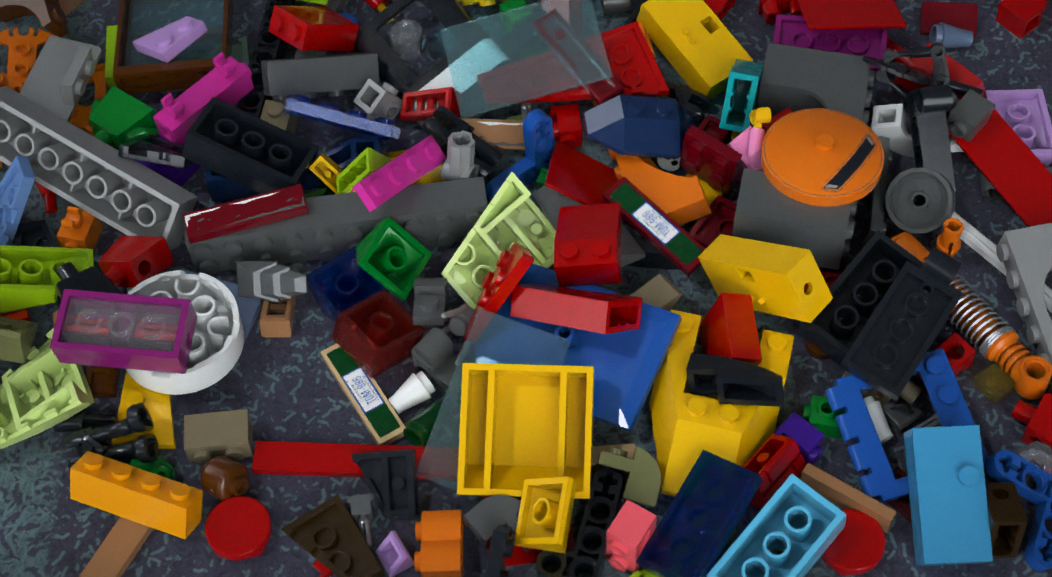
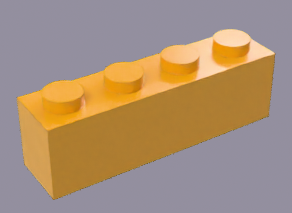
[70,451,203,540]

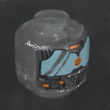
[390,19,427,60]

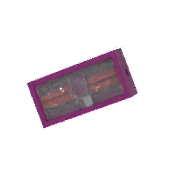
[50,289,197,374]

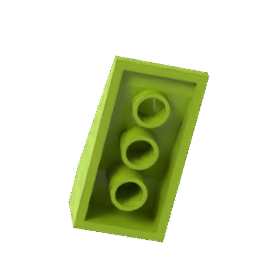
[0,245,94,313]

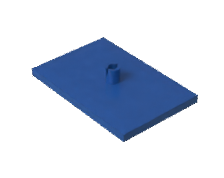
[465,263,682,432]

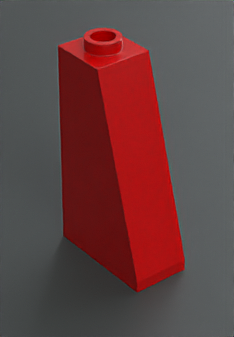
[510,283,642,334]

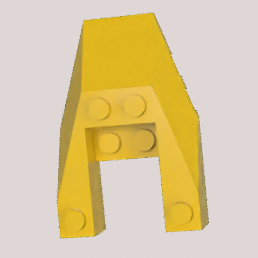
[649,309,794,508]

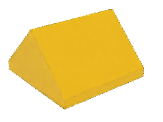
[515,476,576,553]

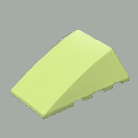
[441,172,556,309]
[0,328,95,449]

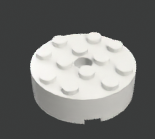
[126,270,244,395]

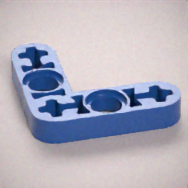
[485,108,555,203]
[985,449,1052,572]

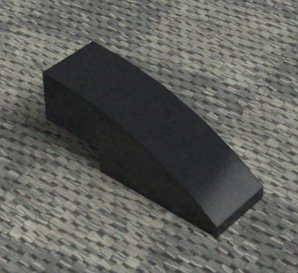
[686,353,785,407]

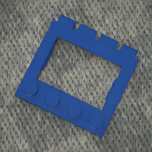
[824,348,989,503]

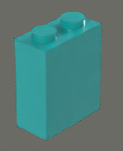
[719,59,764,133]

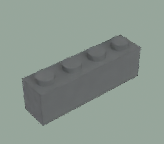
[261,53,380,101]

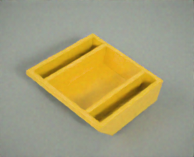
[457,363,595,499]

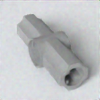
[441,130,479,181]

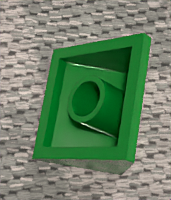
[356,216,432,301]

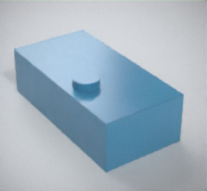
[904,425,993,566]

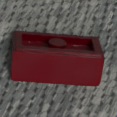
[919,1,978,37]

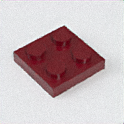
[679,125,742,195]

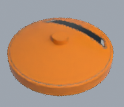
[761,108,884,207]

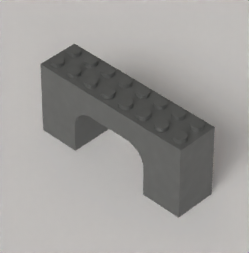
[732,43,875,270]

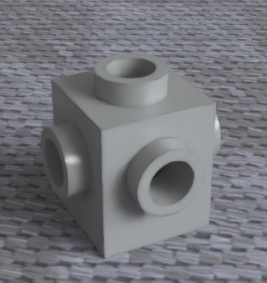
[353,78,402,125]

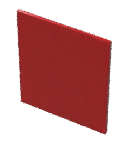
[544,140,618,205]

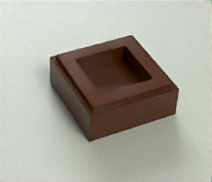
[86,367,120,398]

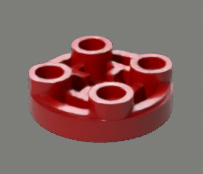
[205,496,272,561]
[821,509,886,576]

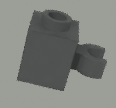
[946,89,995,142]

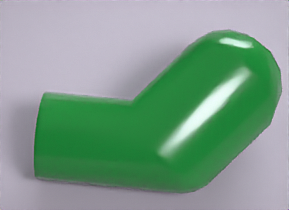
[131,456,175,480]

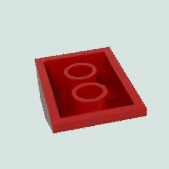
[554,202,621,287]

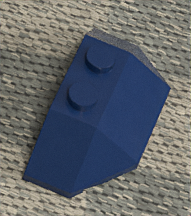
[583,95,694,159]

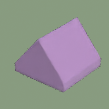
[375,530,414,577]

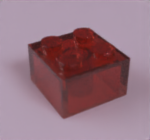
[332,289,425,379]

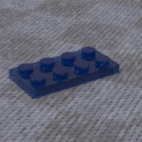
[281,94,401,141]
[636,450,763,577]

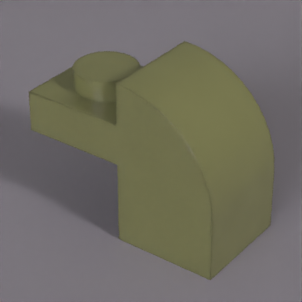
[597,447,661,508]

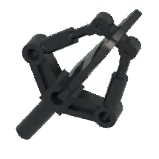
[863,42,983,103]

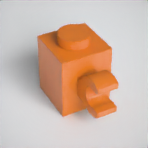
[56,206,103,250]

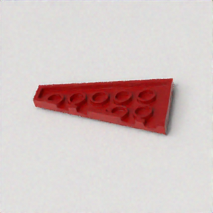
[477,21,669,105]

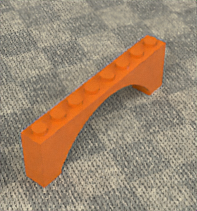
[592,21,712,230]

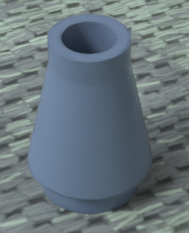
[929,22,973,49]

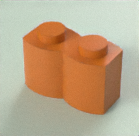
[414,510,464,577]

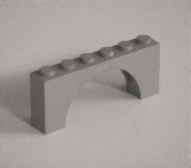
[996,223,1052,394]

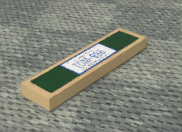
[320,338,406,445]

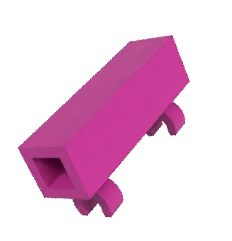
[153,52,254,145]

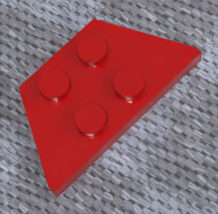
[463,242,534,344]

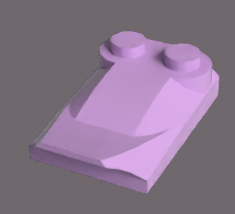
[984,89,1052,167]

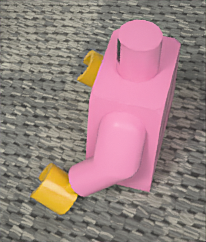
[727,107,771,185]

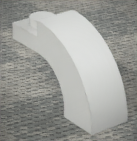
[871,103,964,157]

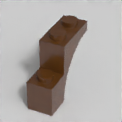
[0,0,69,37]

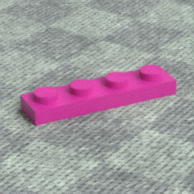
[353,135,447,212]

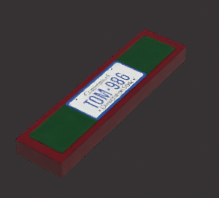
[603,177,705,276]

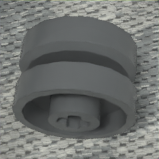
[885,167,956,233]

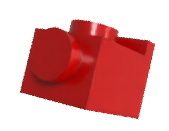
[550,103,582,148]

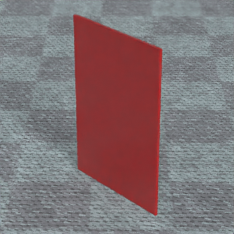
[796,0,907,30]

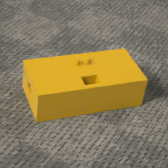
[636,0,754,99]
[698,234,833,323]

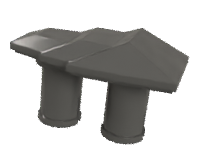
[236,260,308,302]

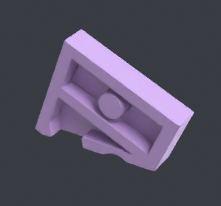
[132,16,208,63]

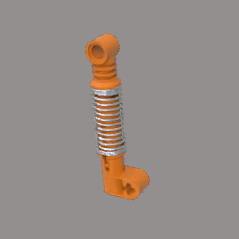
[891,231,1052,400]

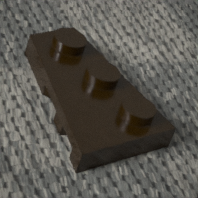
[282,494,385,577]

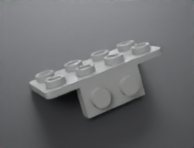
[19,36,102,122]

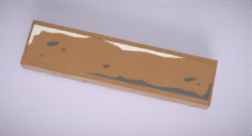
[431,116,525,151]

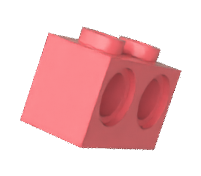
[606,499,657,573]

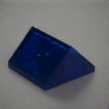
[307,246,390,324]

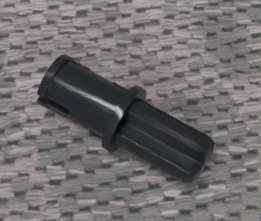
[53,410,118,432]

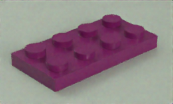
[773,14,888,73]

